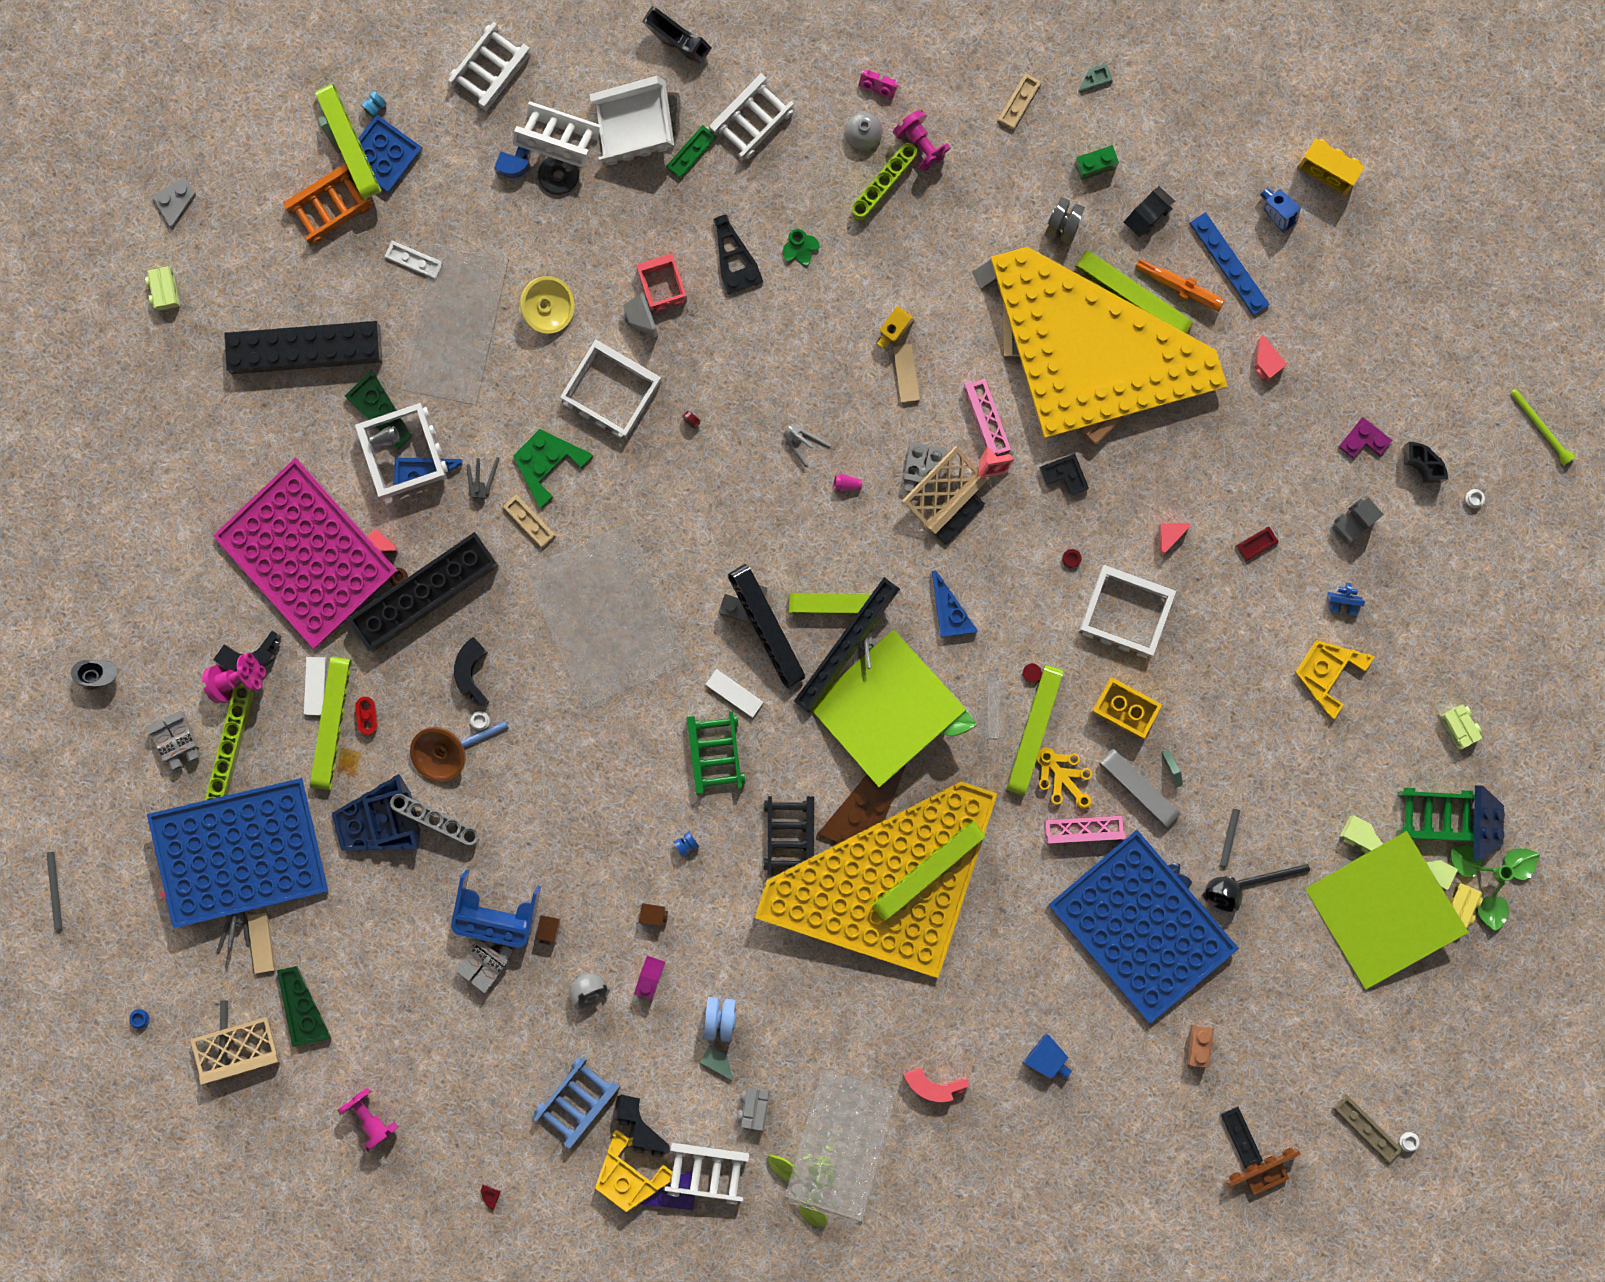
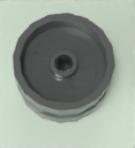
[1044,197,1085,246]

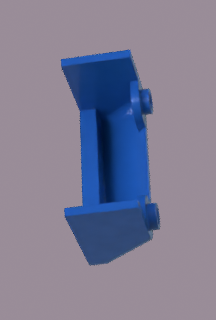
[451,870,542,948]

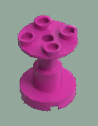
[892,109,951,172]
[202,652,266,704]
[337,1088,399,1152]

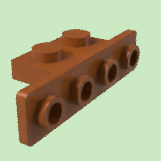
[1225,1147,1301,1195]

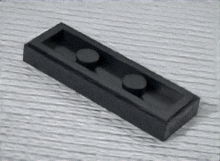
[933,494,985,545]
[1220,1106,1263,1169]

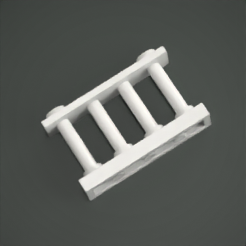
[448,22,531,111]
[709,73,794,161]
[513,101,601,168]
[664,1142,749,1204]

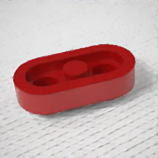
[355,696,378,735]

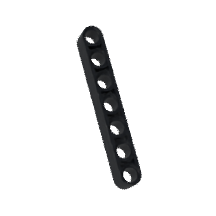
[728,564,805,689]

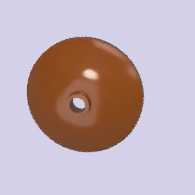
[410,727,466,782]

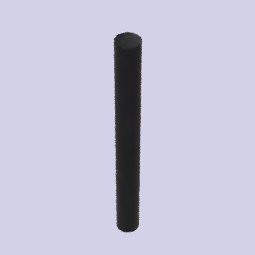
[1236,864,1310,888]

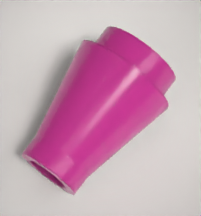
[834,473,862,492]

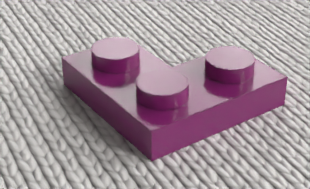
[1338,417,1393,458]

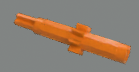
[1135,259,1225,312]

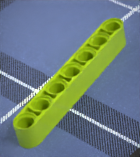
[315,84,382,200]
[1075,250,1193,334]
[310,657,352,790]
[1006,664,1063,796]
[204,684,254,801]
[871,820,986,921]

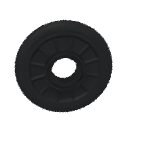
[538,157,579,195]

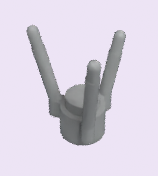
[783,424,831,467]
[853,633,876,669]

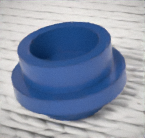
[129,1009,149,1029]

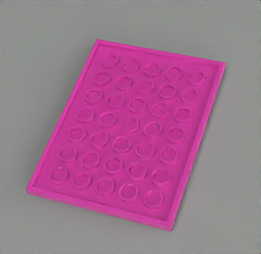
[213,458,398,649]

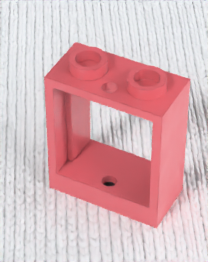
[636,253,687,312]

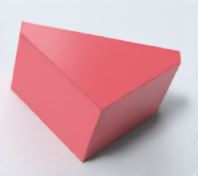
[1159,523,1191,555]
[368,528,398,553]

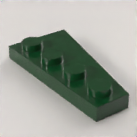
[277,966,332,1047]

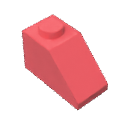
[1255,335,1287,382]

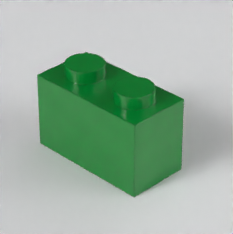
[1075,145,1119,180]

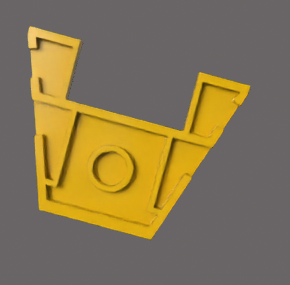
[1295,640,1375,719]
[595,1129,673,1213]

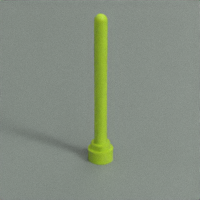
[1511,389,1576,466]

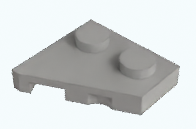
[152,177,196,228]

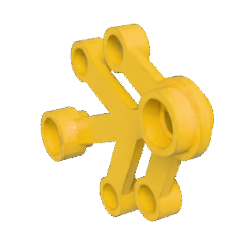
[1037,747,1092,809]

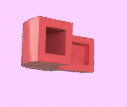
[904,1067,969,1102]

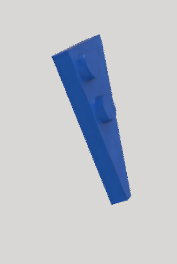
[394,458,463,495]
[932,570,978,638]

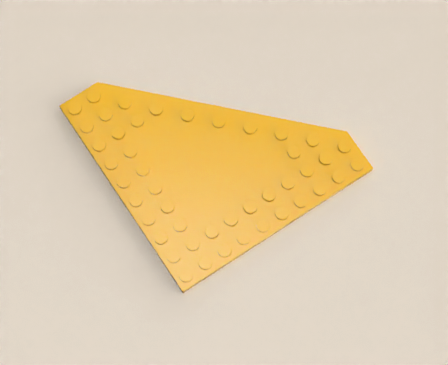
[990,247,1227,439]
[754,781,998,978]

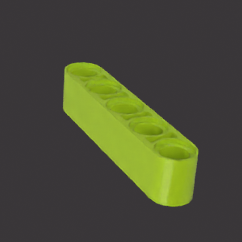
[852,143,917,221]
[789,593,871,615]

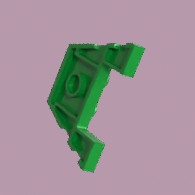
[513,429,593,509]

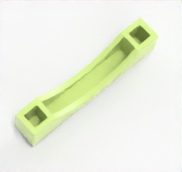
[1340,815,1458,890]

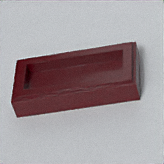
[1236,526,1279,562]

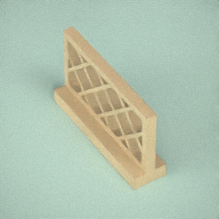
[902,446,988,534]
[190,1017,280,1085]

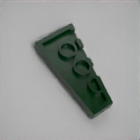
[345,369,413,450]

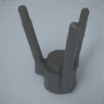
[467,457,499,499]
[216,912,250,954]

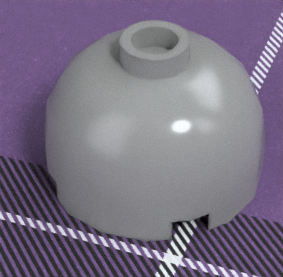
[845,112,883,151]
[570,972,610,1009]

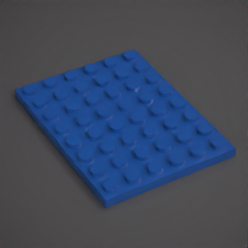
[147,778,329,928]
[1048,829,1239,1024]

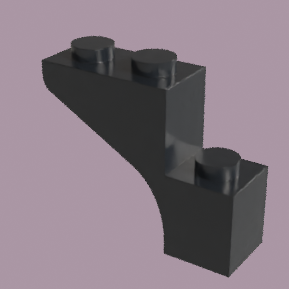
[642,6,712,63]
[613,1094,670,1157]

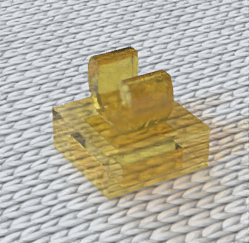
[336,747,361,771]

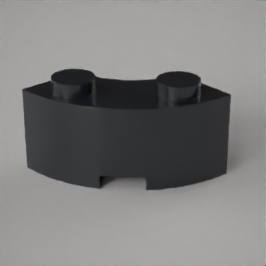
[1123,186,1175,238]
[1403,442,1448,483]

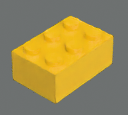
[1297,138,1365,196]
[1090,677,1162,740]

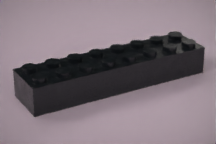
[224,321,383,374]
[347,532,499,653]

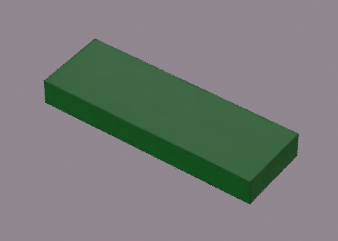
[666,125,717,179]

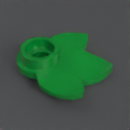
[783,229,820,265]

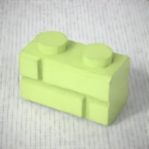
[145,266,180,311]
[1439,704,1482,750]

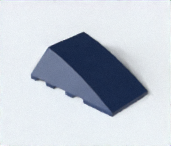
[332,774,420,851]

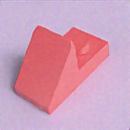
[978,447,1014,478]

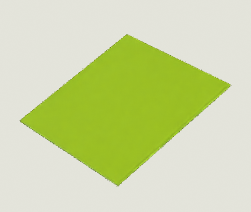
[812,629,967,788]
[1305,831,1469,989]

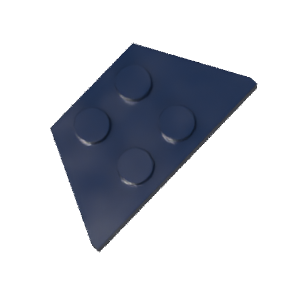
[1473,785,1505,861]

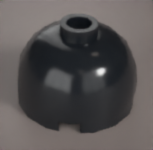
[1203,876,1243,912]

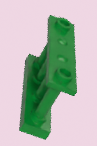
[687,711,746,794]
[1397,788,1475,842]

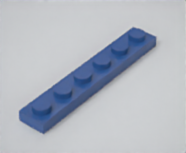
[1189,212,1270,316]

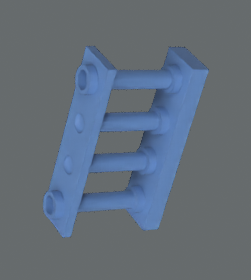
[533,1056,620,1149]

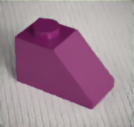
[634,956,666,1000]

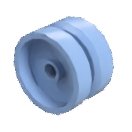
[704,997,736,1042]

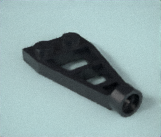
[713,215,763,295]

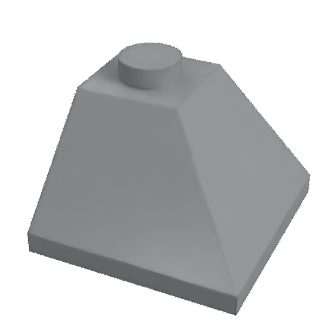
[621,293,658,337]

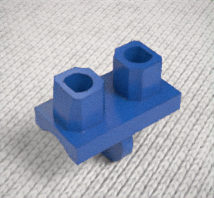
[1327,583,1365,615]

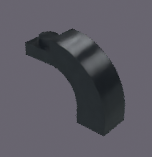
[213,630,282,671]
[454,637,489,706]

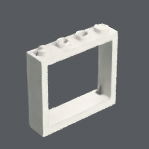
[560,339,662,439]
[355,403,448,500]
[1079,565,1176,659]

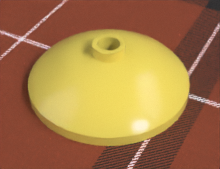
[520,276,575,334]

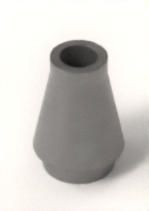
[369,426,400,448]

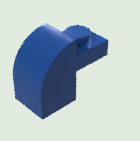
[494,146,531,178]

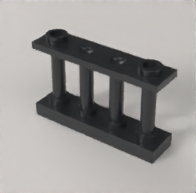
[764,796,814,874]

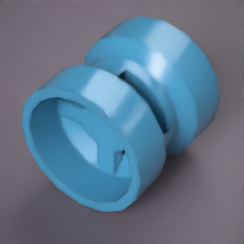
[361,91,387,118]

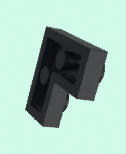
[1039,454,1089,496]

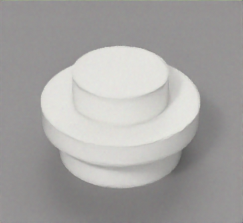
[1465,489,1485,508]
[470,711,490,731]
[1399,1132,1419,1152]

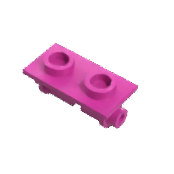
[858,69,899,99]

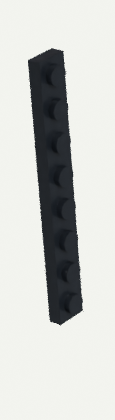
[794,577,900,713]

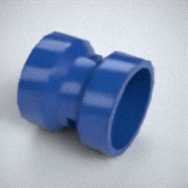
[673,831,700,858]

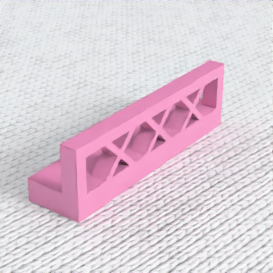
[964,379,1011,455]
[1045,816,1126,844]

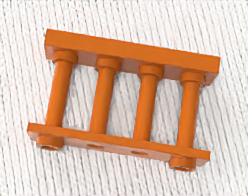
[283,163,373,244]

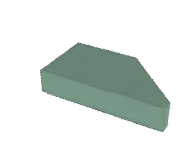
[1079,63,1113,93]
[318,116,341,154]
[1162,750,1183,788]
[700,1045,733,1080]

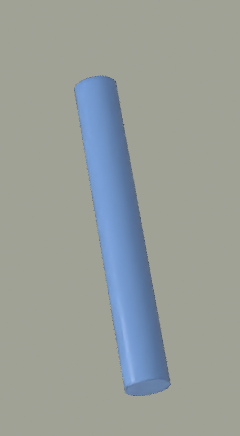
[461,721,509,748]

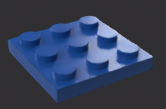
[343,114,423,193]

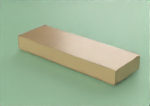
[997,73,1042,131]
[893,344,920,403]
[503,494,556,548]
[247,912,275,973]

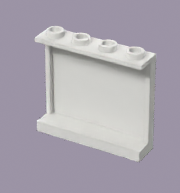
[590,76,674,165]

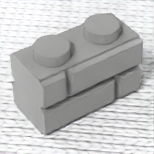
[738,1086,770,1131]

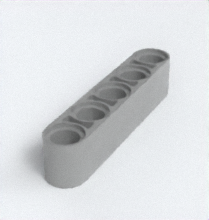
[1099,749,1180,828]
[390,794,478,846]

